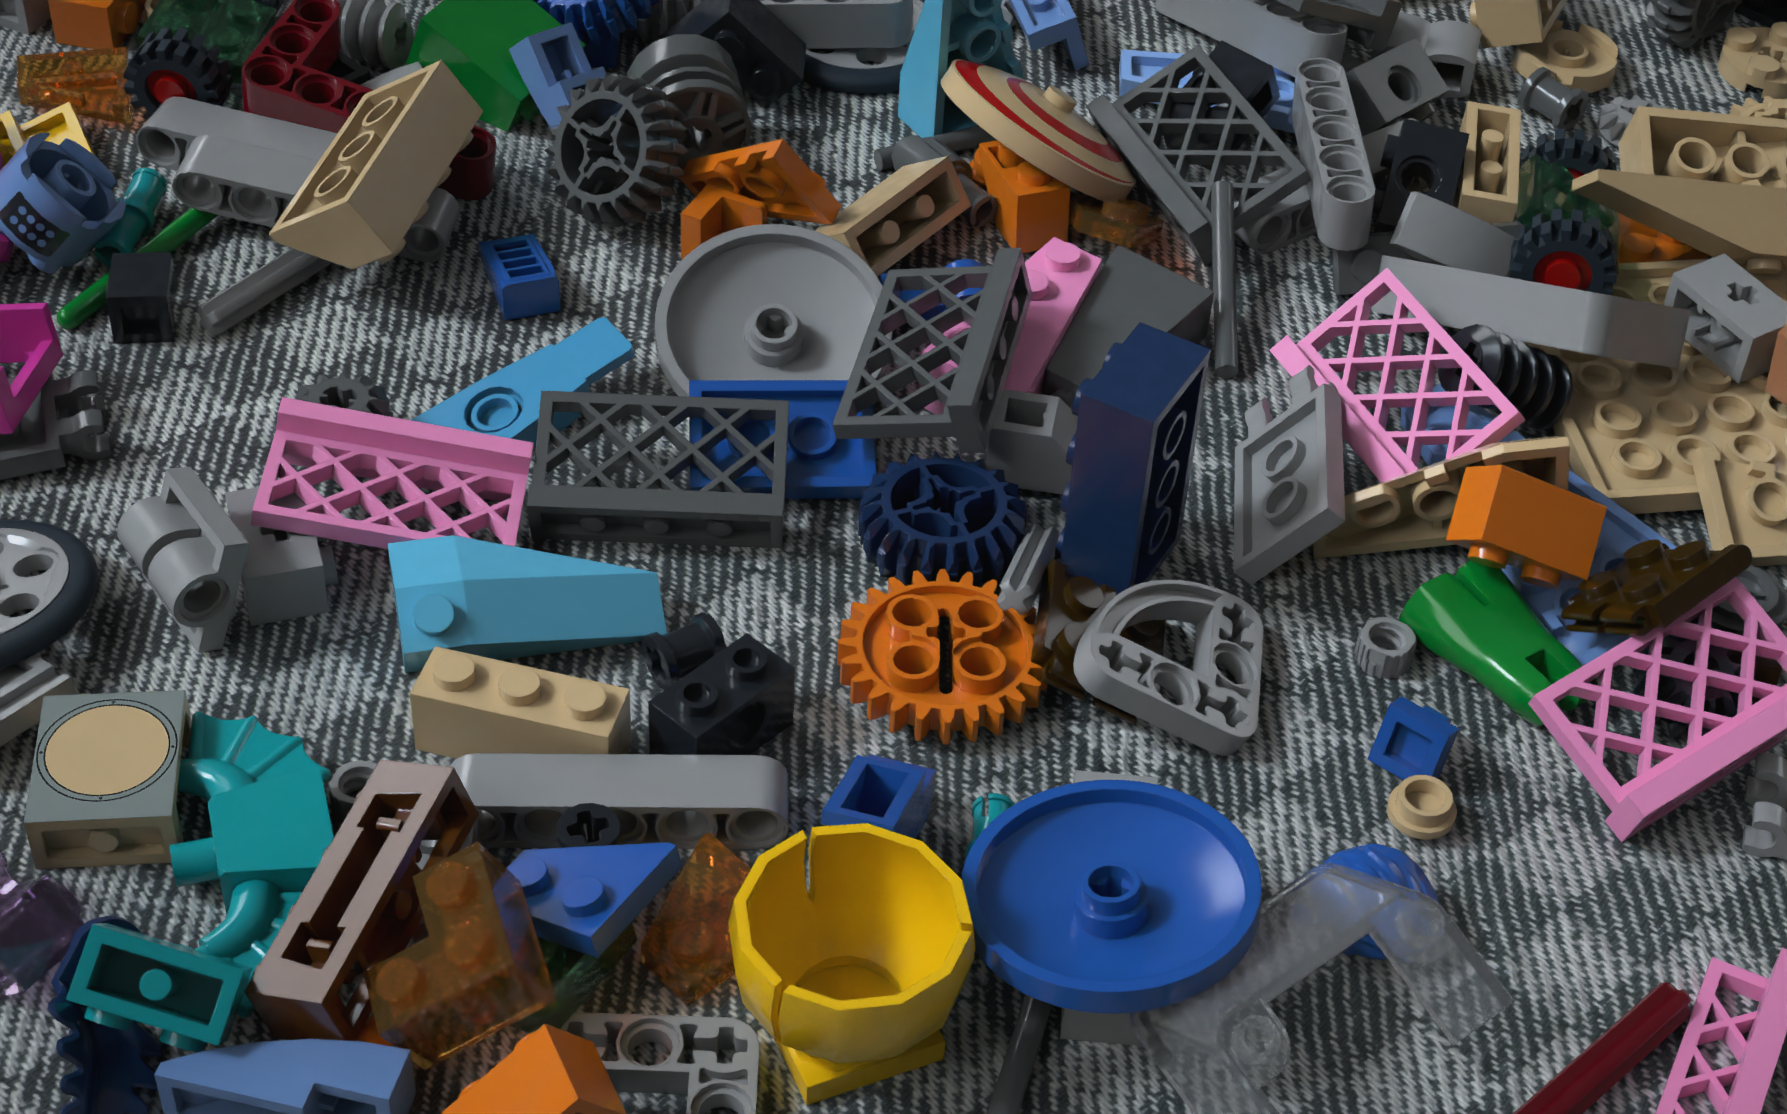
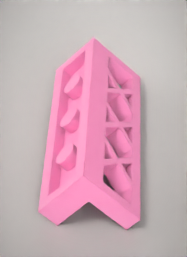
[1655,948,1787,1114]

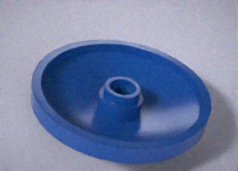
[962,780,1262,1014]

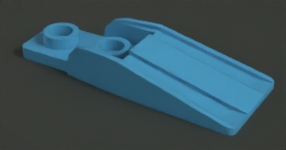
[412,317,635,448]

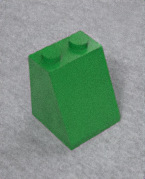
[405,0,586,132]

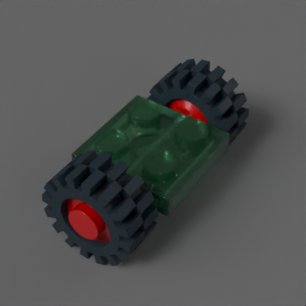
[123,0,284,120]
[1509,128,1619,295]

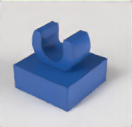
[1368,696,1459,780]

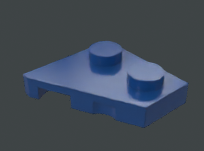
[478,842,683,959]

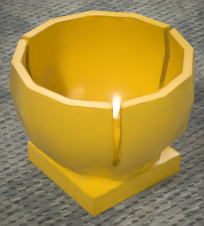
[728,823,975,1105]

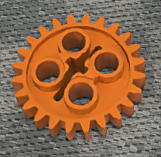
[837,569,1048,745]

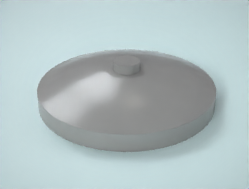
[655,224,892,397]

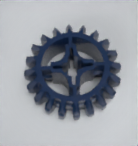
[858,450,1028,587]

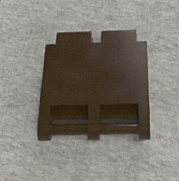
[1561,539,1752,636]
[1031,559,1166,725]

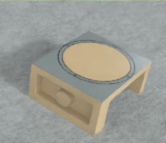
[24,690,191,869]

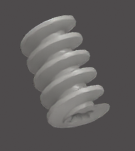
[337,0,414,70]

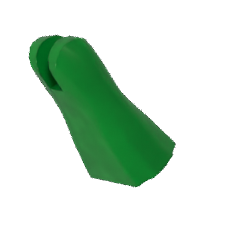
[1399,560,1592,727]

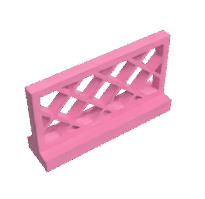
[1270,268,1525,482]
[251,397,534,549]
[1528,577,1787,843]

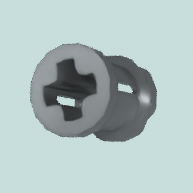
[1518,67,1589,132]

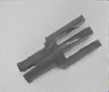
[891,135,998,227]

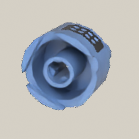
[0,133,126,273]

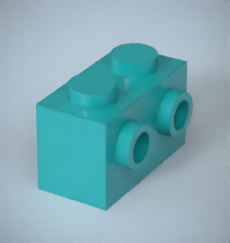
[66,923,252,1053]

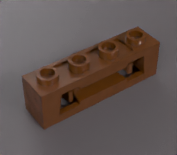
[244,759,479,1041]

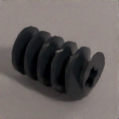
[1438,324,1573,430]

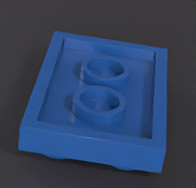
[689,380,876,499]

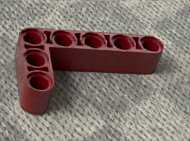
[242,0,497,201]

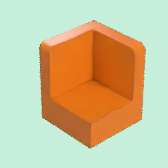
[681,184,767,259]

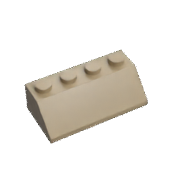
[269,60,483,269]

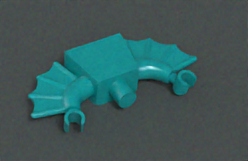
[169,711,334,1018]

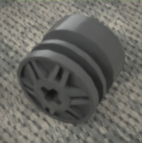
[627,34,752,181]

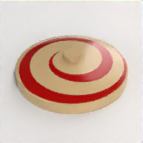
[941,59,1136,204]

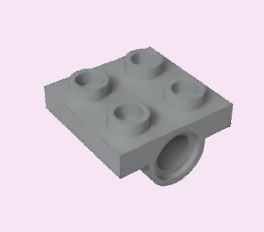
[117,467,249,653]

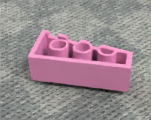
[920,237,1102,415]

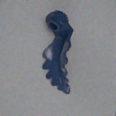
[47,916,163,1114]

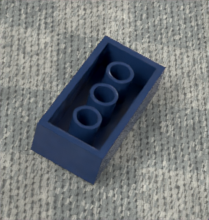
[1055,322,1211,596]

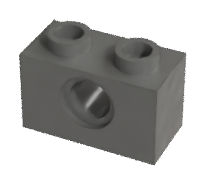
[1346,37,1449,136]

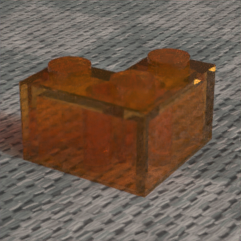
[363,841,556,1070]

